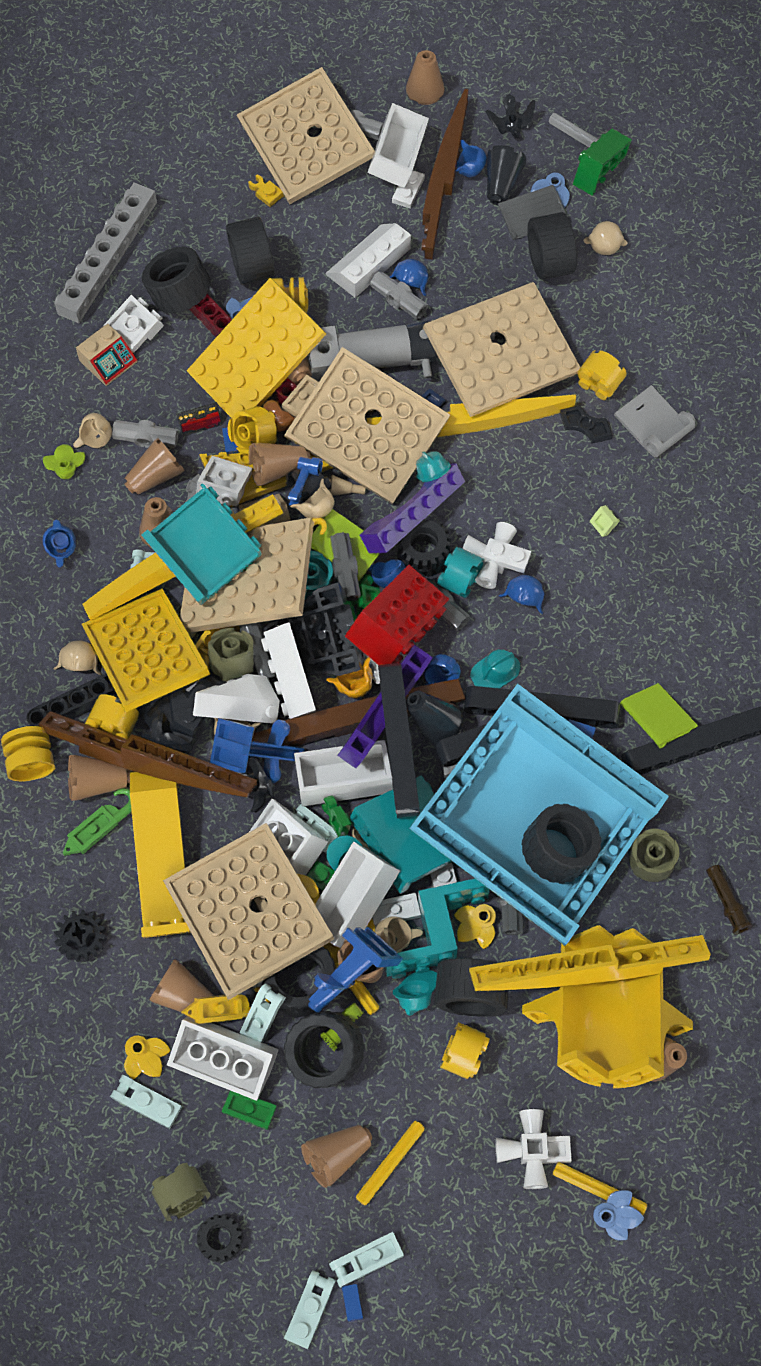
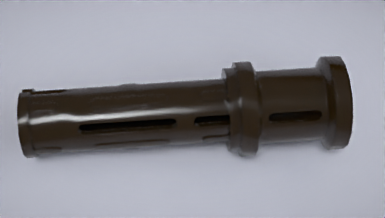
[706,864,753,935]

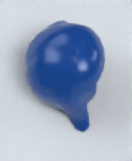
[456,140,487,177]
[389,259,428,296]
[43,519,76,567]
[368,559,406,589]
[499,575,544,614]
[423,654,461,685]

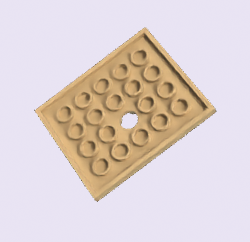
[237,67,375,205]
[423,282,580,417]
[285,347,450,505]
[180,518,314,633]
[163,823,334,1000]

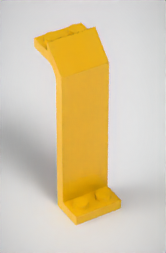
[130,772,191,938]

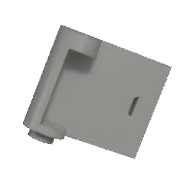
[614,385,695,457]

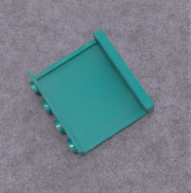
[141,483,262,605]
[350,775,453,893]

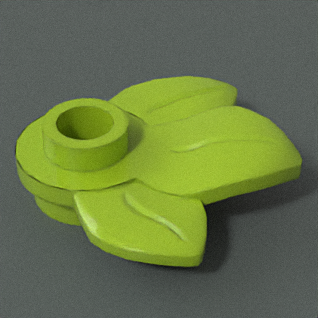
[43,444,85,479]

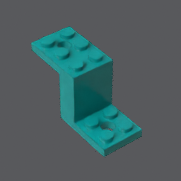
[385,878,490,979]

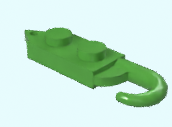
[63,788,132,856]

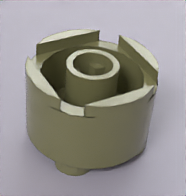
[208,628,254,681]
[629,829,679,882]
[152,1163,210,1221]

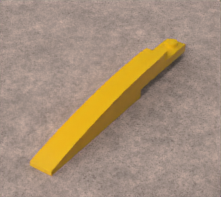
[366,395,576,437]
[83,494,283,621]
[469,935,711,991]

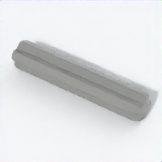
[549,113,599,147]

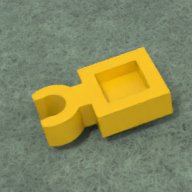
[248,175,284,207]

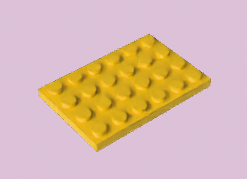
[187,278,327,418]
[82,588,210,712]

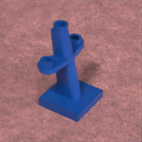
[210,718,306,783]
[308,927,403,1013]

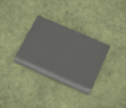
[498,185,569,240]

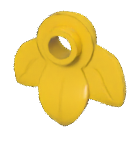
[454,904,496,949]
[124,1035,170,1079]

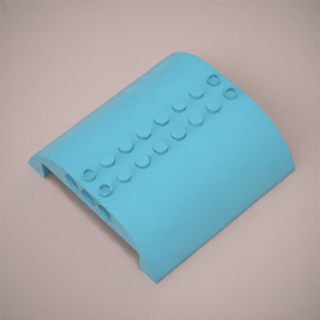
[409,684,669,946]

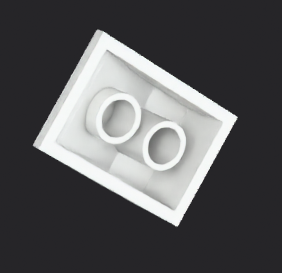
[249,799,328,875]

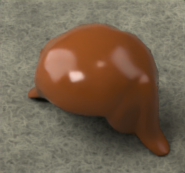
[263,400,295,432]

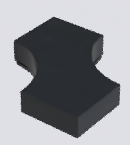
[560,406,612,444]

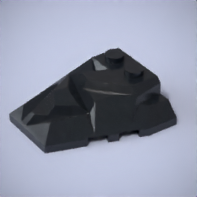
[263,583,363,676]
[136,669,227,755]

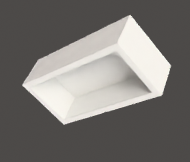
[367,103,429,188]
[294,740,393,806]
[316,842,400,948]

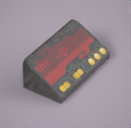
[177,402,223,436]

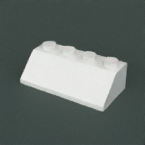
[326,223,411,298]
[261,623,316,719]
[167,1016,279,1101]

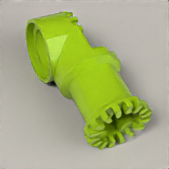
[320,1003,363,1051]

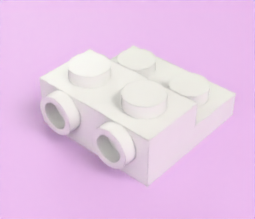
[104,295,164,353]
[196,456,252,507]

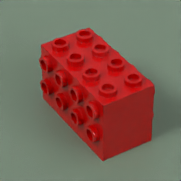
[345,565,449,665]

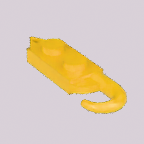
[181,987,270,1024]

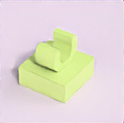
[590,505,620,537]

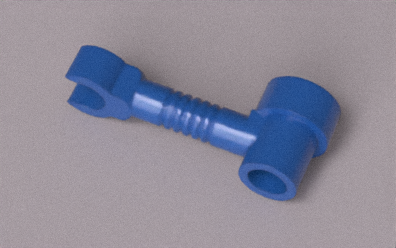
[288,457,323,505]

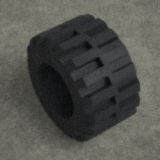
[396,518,451,577]

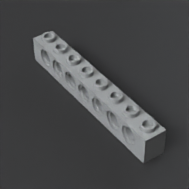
[54,183,157,323]

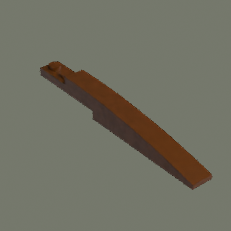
[421,89,469,260]
[252,679,465,758]
[39,711,257,797]

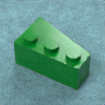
[573,129,632,196]

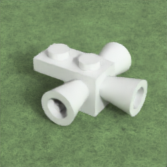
[463,522,531,589]
[496,1109,571,1189]

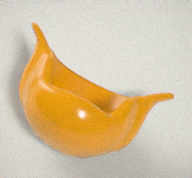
[327,657,373,698]

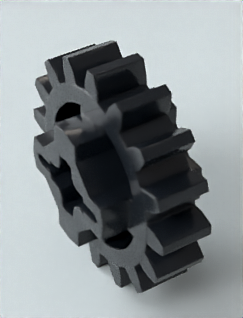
[54,910,107,962]

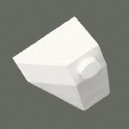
[193,674,279,723]

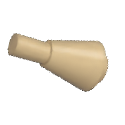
[328,475,365,496]

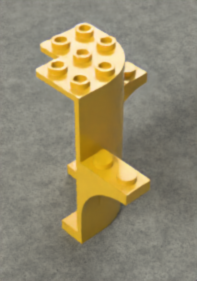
[522,925,693,1088]

